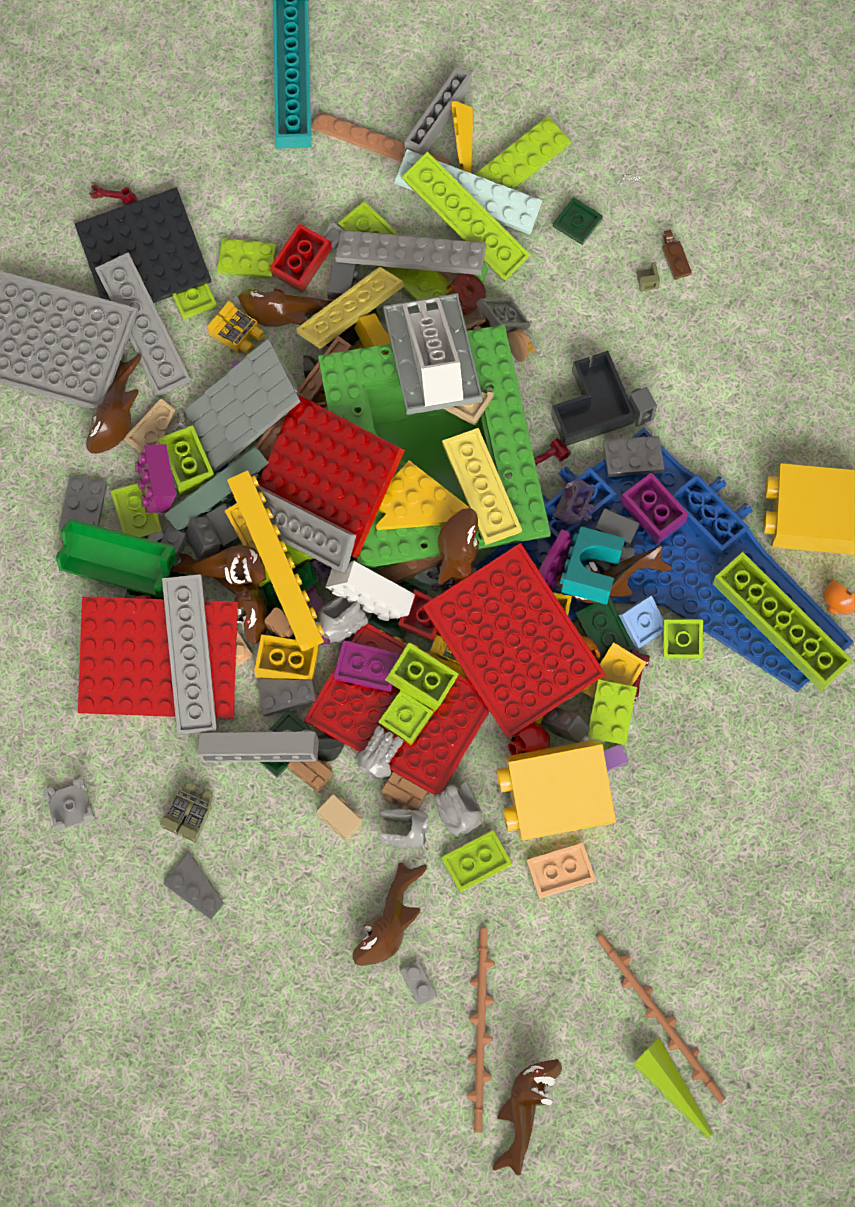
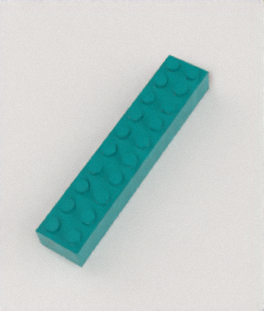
[273,0,312,149]

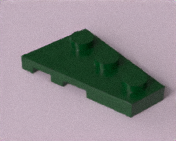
[262,563,317,613]

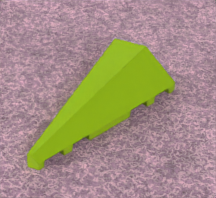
[633,1038,713,1138]

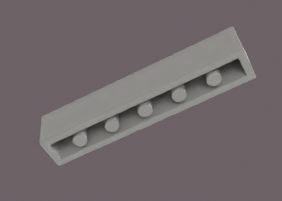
[404,67,472,155]
[197,730,319,762]

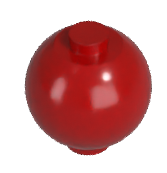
[508,723,550,755]

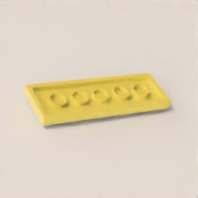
[296,267,404,349]
[442,428,522,545]

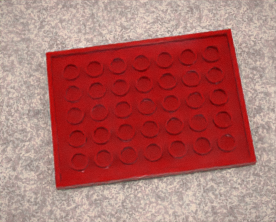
[258,394,405,558]
[422,543,606,739]
[78,596,238,719]
[304,623,490,796]

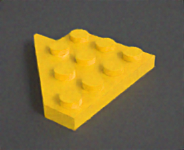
[376,461,469,530]

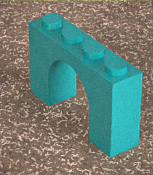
[560,526,625,605]

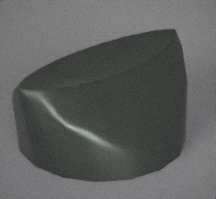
[303,355,318,379]
[317,734,344,762]

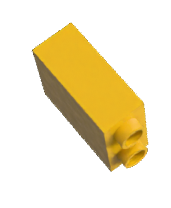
[763,463,855,555]
[496,739,616,840]

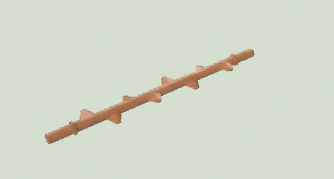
[467,928,495,1133]
[596,934,726,1103]

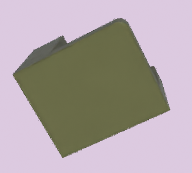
[636,262,660,292]

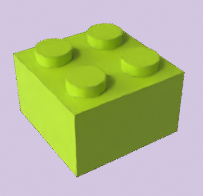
[663,618,703,659]

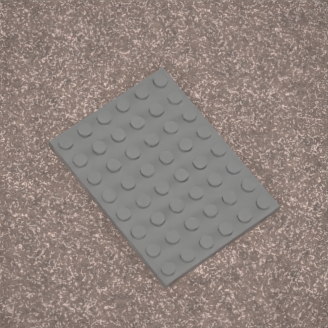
[0,271,138,410]

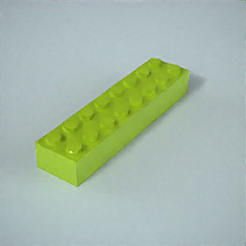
[713,552,853,692]

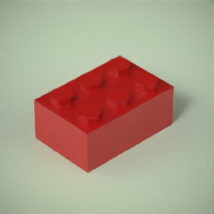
[270,223,332,293]

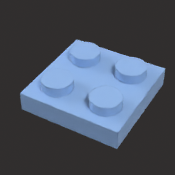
[619,596,663,648]

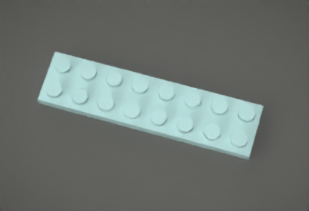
[394,149,543,235]

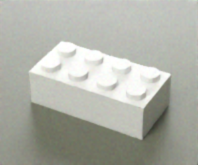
[326,561,415,621]

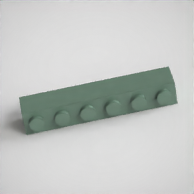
[164,447,269,533]

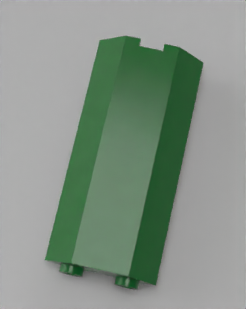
[56,518,177,599]

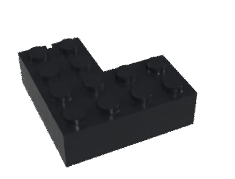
[551,351,635,446]

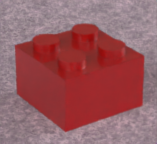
[398,590,440,643]

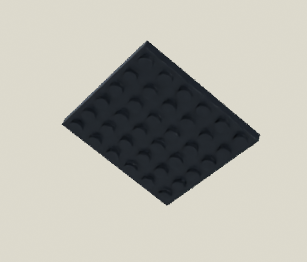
[74,187,212,303]

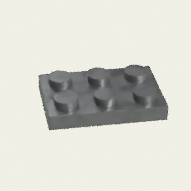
[476,297,531,331]
[603,436,664,477]
[58,476,107,531]

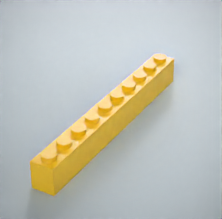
[227,470,325,652]

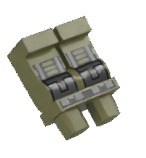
[160,782,213,843]

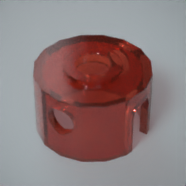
[446,274,486,316]

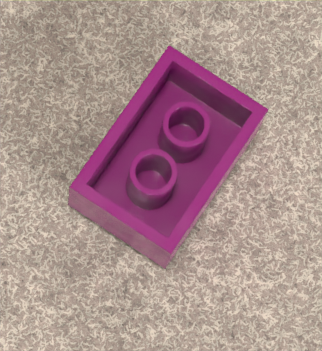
[135,444,176,513]
[620,472,689,544]

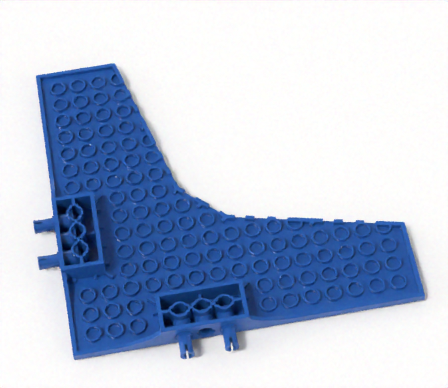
[446,428,854,692]

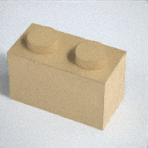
[317,794,362,842]

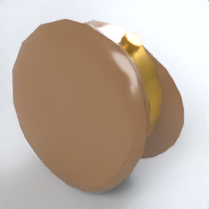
[507,328,537,362]

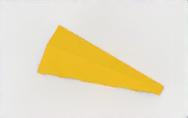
[451,101,474,174]

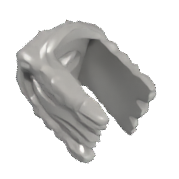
[314,596,368,643]
[356,726,403,780]
[433,782,482,836]
[378,808,429,849]

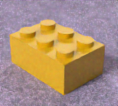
[254,635,319,681]

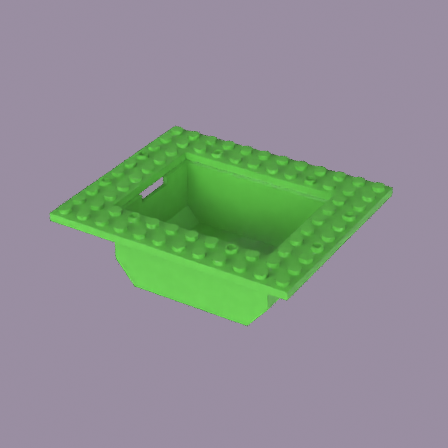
[318,325,551,568]

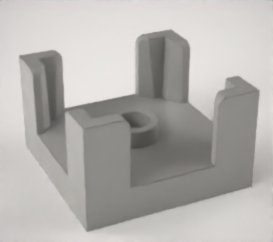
[43,778,95,832]

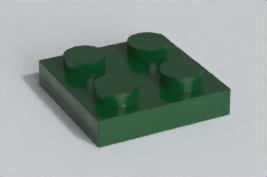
[552,197,603,245]

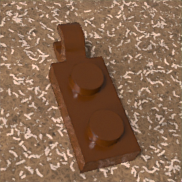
[662,229,692,280]

